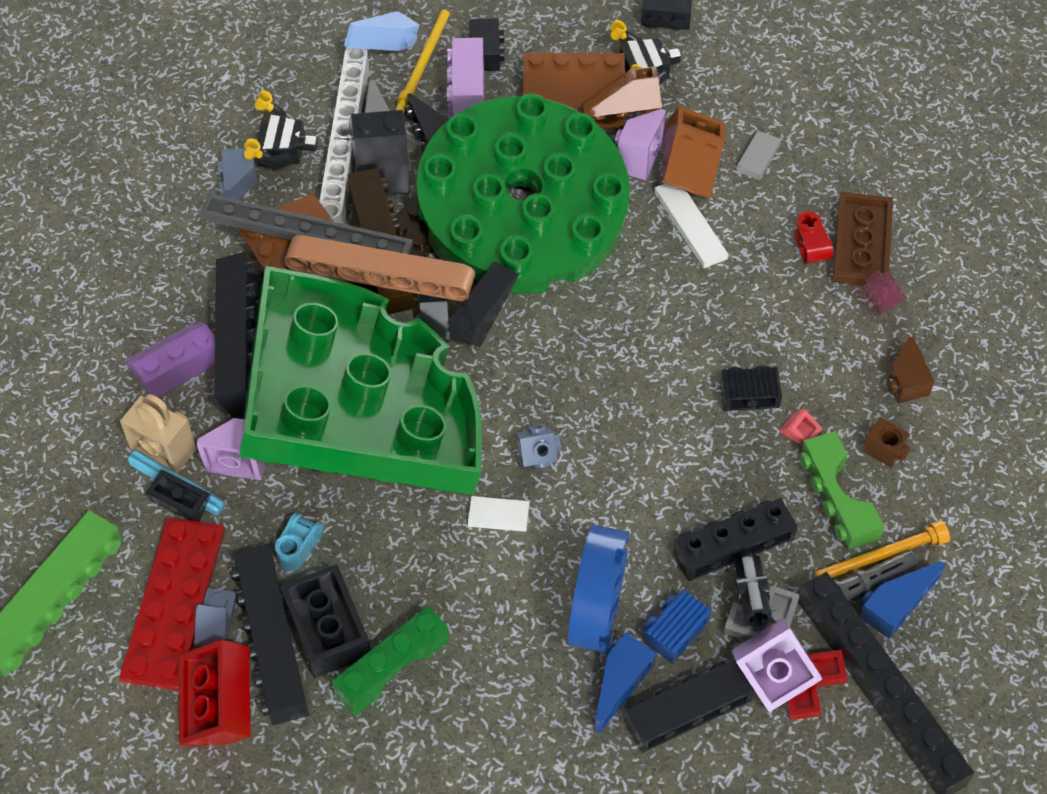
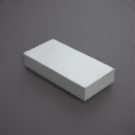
[468,496,529,532]

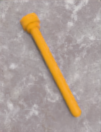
[814,520,950,578]

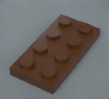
[833,192,893,288]

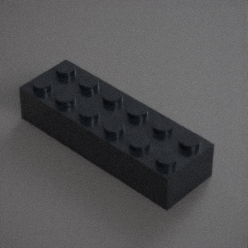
[214,251,264,419]

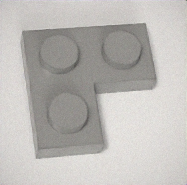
[724,586,800,640]

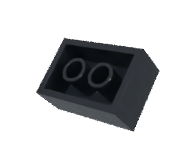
[280,564,371,678]

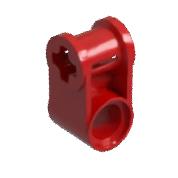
[794,211,833,264]

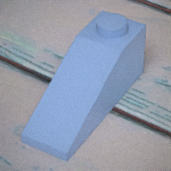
[344,11,420,51]

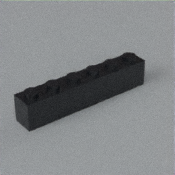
[231,543,309,725]

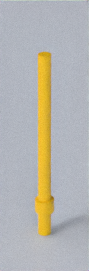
[395,10,450,114]

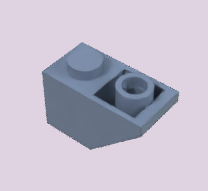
[218,148,257,200]

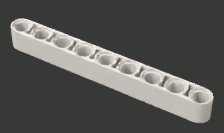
[320,48,369,224]

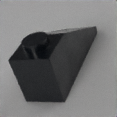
[447,261,519,347]

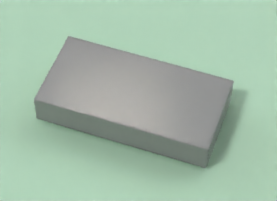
[736,131,781,180]

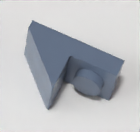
[194,588,238,647]

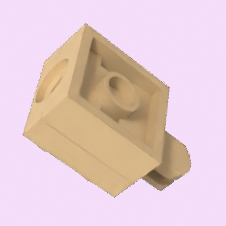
[120,394,197,473]

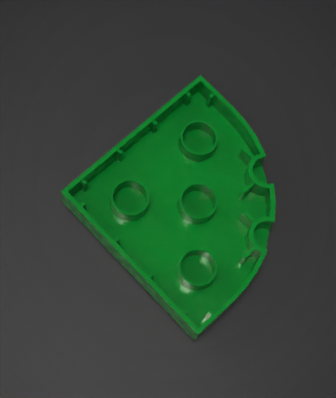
[238,266,482,495]

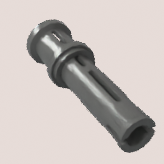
[833,549,918,601]

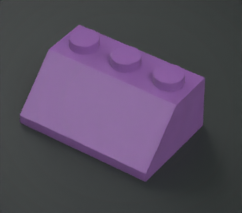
[124,321,215,397]

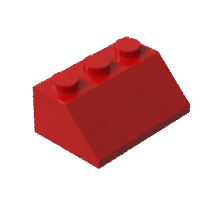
[179,639,251,747]

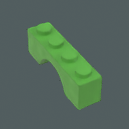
[799,431,884,550]

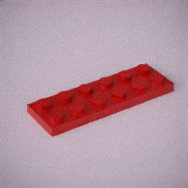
[119,517,225,691]

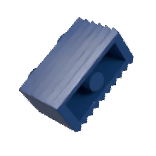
[643,590,711,664]

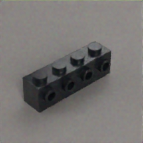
[673,498,798,581]

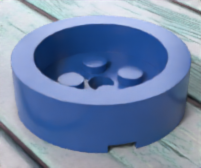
[568,524,630,653]

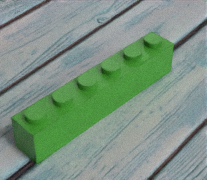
[0,510,122,677]

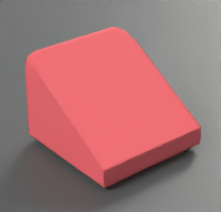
[779,409,823,446]

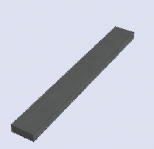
[199,193,413,254]

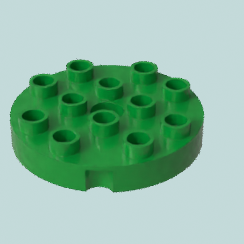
[417,94,630,294]

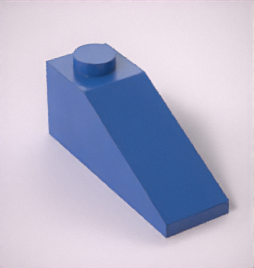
[860,561,946,639]
[595,633,656,733]

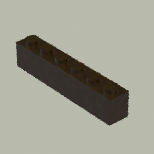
[347,168,418,314]

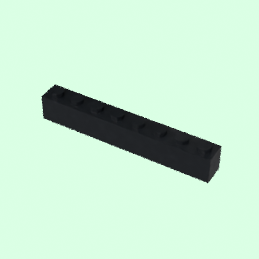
[798,571,975,794]

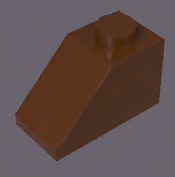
[886,336,934,403]

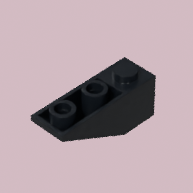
[405,93,449,152]

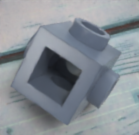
[516,424,561,468]

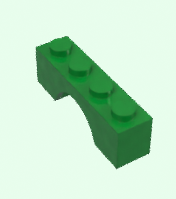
[332,606,449,717]

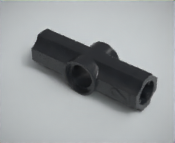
[734,551,772,630]

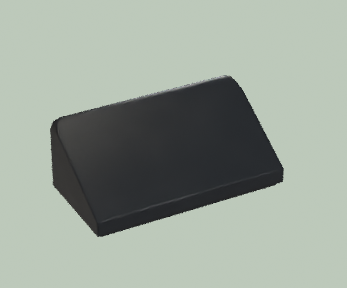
[146,469,211,522]

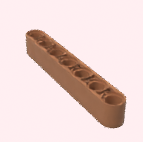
[284,235,475,301]

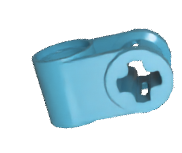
[275,512,324,572]

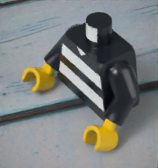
[609,20,681,85]
[244,90,318,170]

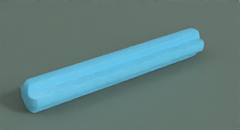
[128,450,225,515]

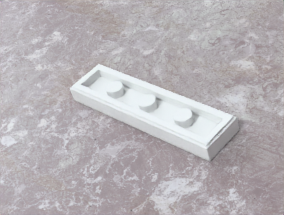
[655,184,728,268]

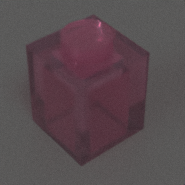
[862,270,906,315]

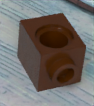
[862,417,911,468]

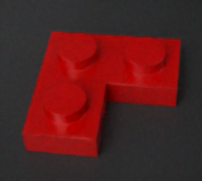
[787,650,847,720]

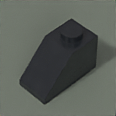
[419,294,450,342]

